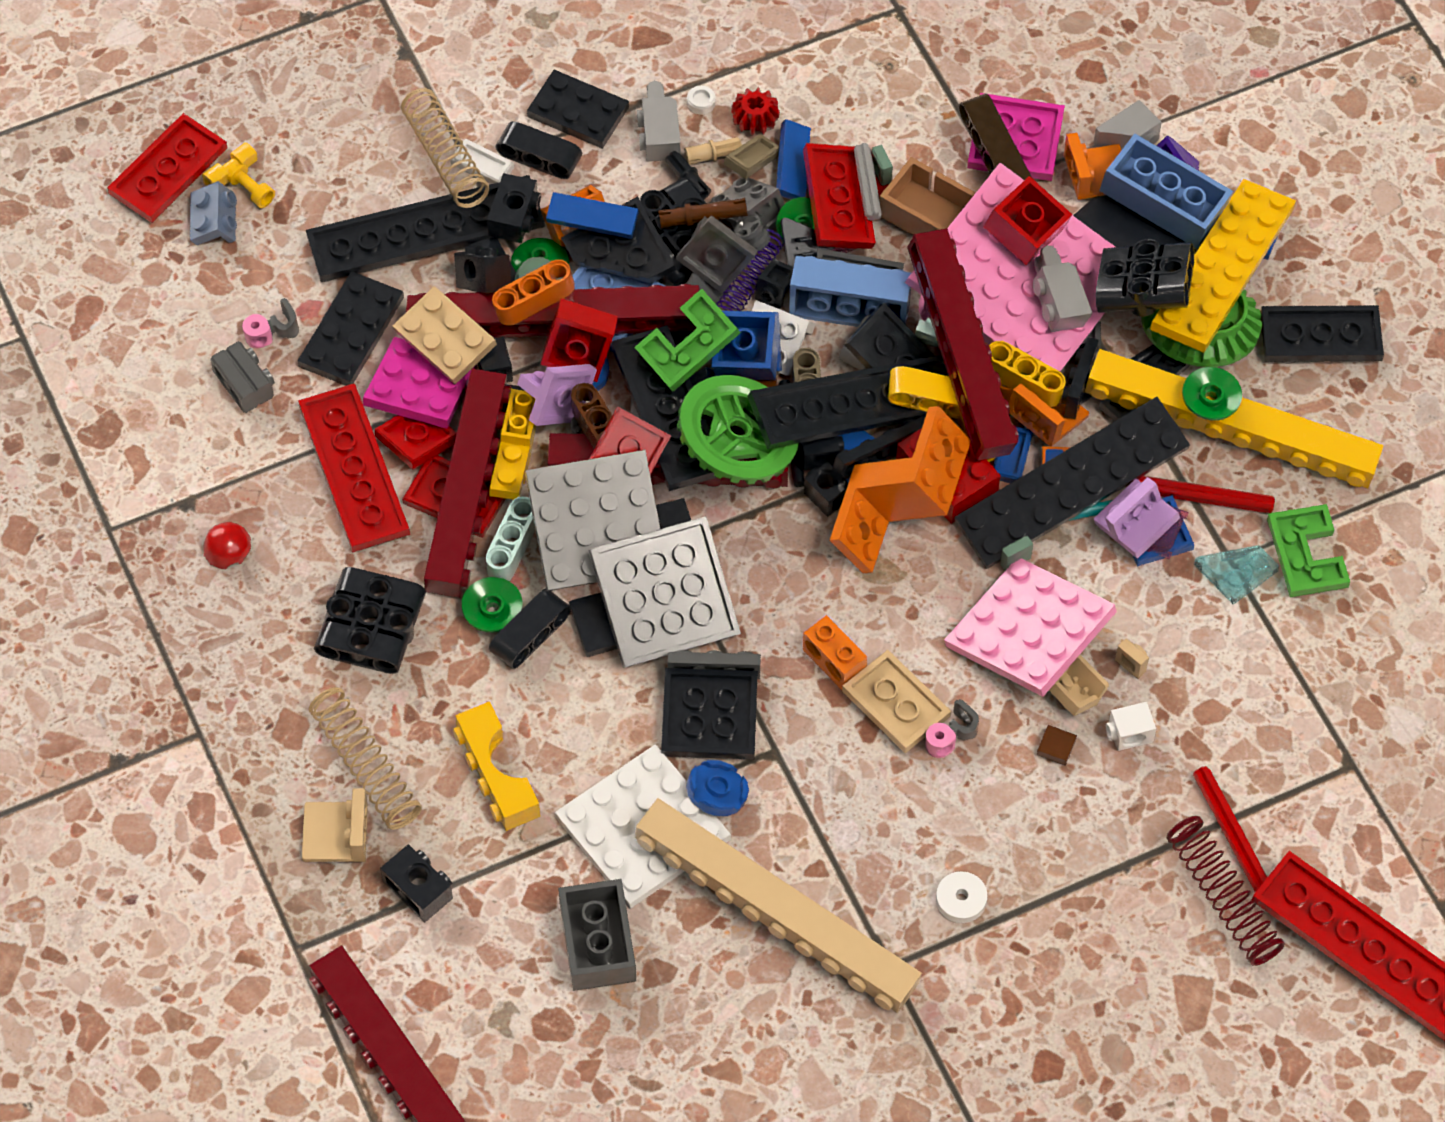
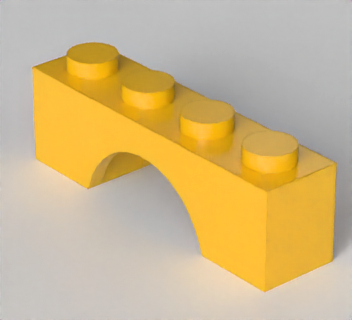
[453,701,540,831]

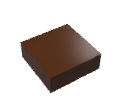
[1037,725,1077,766]

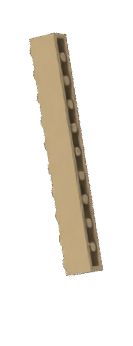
[635,798,922,1013]

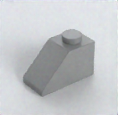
[1093,100,1162,149]

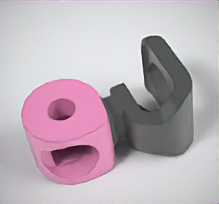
[242,298,299,348]
[925,699,979,758]

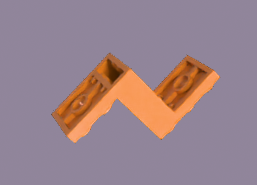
[829,406,971,574]

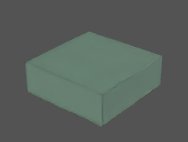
[871,145,893,186]
[1000,536,1033,571]

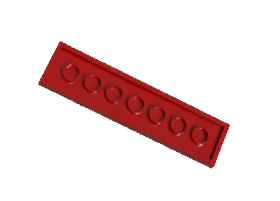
[1251,850,1445,1041]

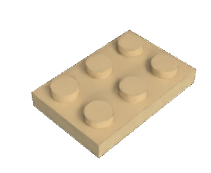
[392,286,497,384]
[842,650,951,753]

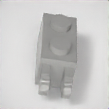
[637,80,681,162]
[1033,245,1092,332]

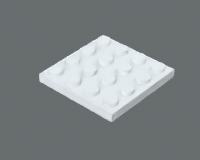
[555,744,731,909]

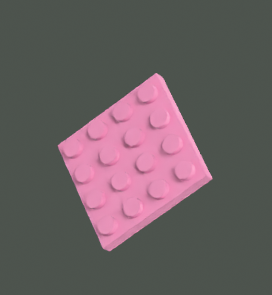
[944,558,1117,697]

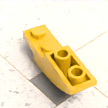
[489,389,536,500]

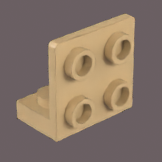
[302,788,368,862]

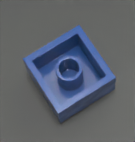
[711,311,780,380]

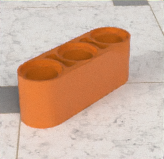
[492,260,575,325]

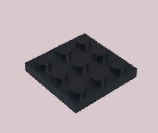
[661,668,758,760]

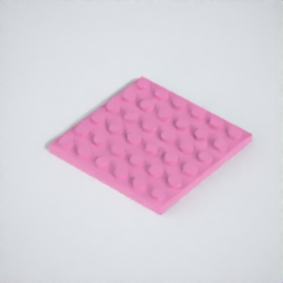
[905,163,1115,388]

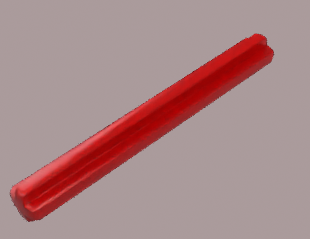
[1126,476,1275,513]
[1193,766,1267,892]

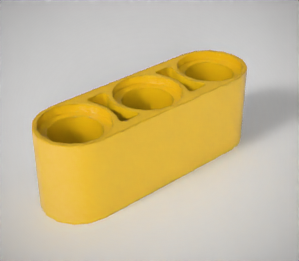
[989,341,1066,407]
[888,366,962,419]

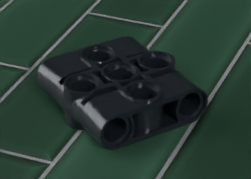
[640,177,723,260]
[1096,239,1194,317]
[314,567,427,674]

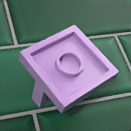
[517,364,597,426]
[1094,477,1180,559]

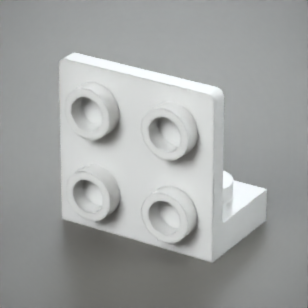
[752,300,816,376]

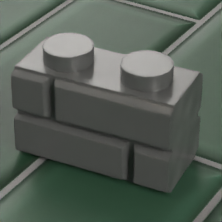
[210,341,275,413]

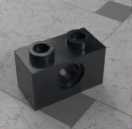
[487,173,541,243]
[454,245,511,293]
[380,844,453,923]

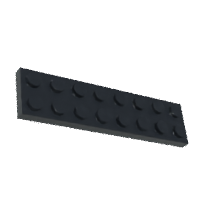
[306,175,545,283]
[747,355,949,449]
[954,396,1190,569]

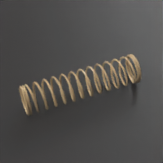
[401,88,489,208]
[309,687,422,830]

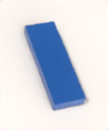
[776,119,811,200]
[546,192,639,239]

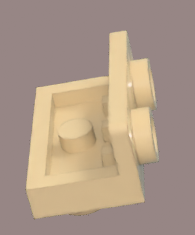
[1049,655,1109,716]

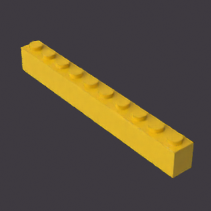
[1085,349,1384,489]

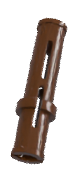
[659,197,748,229]

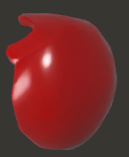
[203,522,251,569]

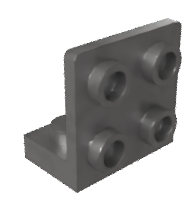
[709,177,785,233]

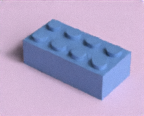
[1099,133,1234,249]
[789,256,911,327]

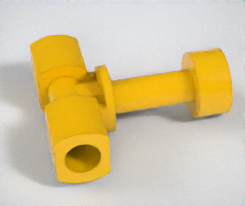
[202,142,275,208]

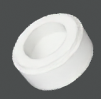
[687,86,715,115]

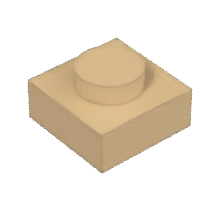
[1115,638,1149,679]

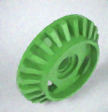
[1141,289,1262,367]
[677,375,799,484]

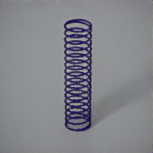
[716,229,784,311]

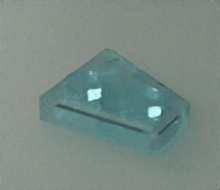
[1194,545,1279,605]

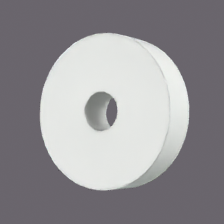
[936,871,987,923]

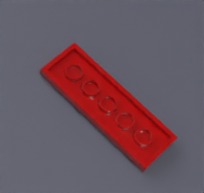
[298,383,410,553]

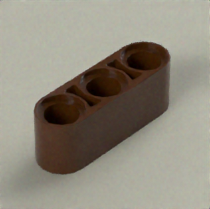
[571,383,612,449]

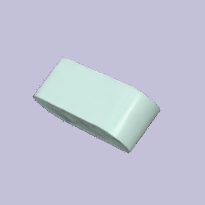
[486,496,535,581]

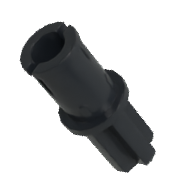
[665,151,711,199]

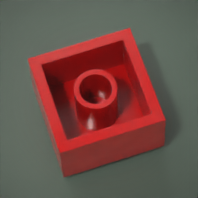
[983,176,1073,266]
[540,298,618,382]

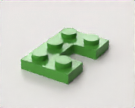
[635,289,741,391]
[1267,504,1350,597]

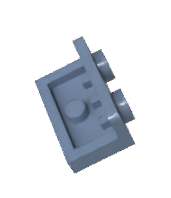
[190,181,237,245]

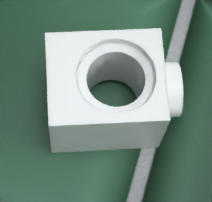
[1106,702,1156,751]

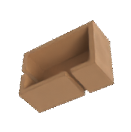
[879,157,976,235]

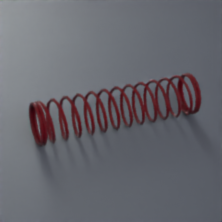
[1166,816,1285,966]

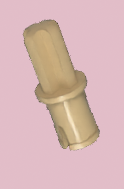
[684,137,742,165]

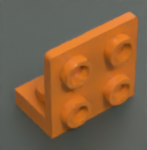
[1064,132,1122,200]
[1009,384,1089,447]

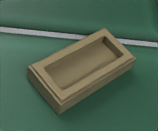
[724,134,779,179]

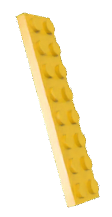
[1150,179,1296,353]

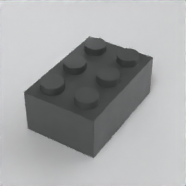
[558,879,636,991]

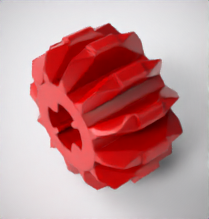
[731,86,780,136]

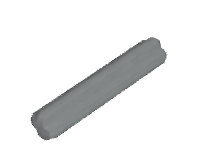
[854,143,882,221]

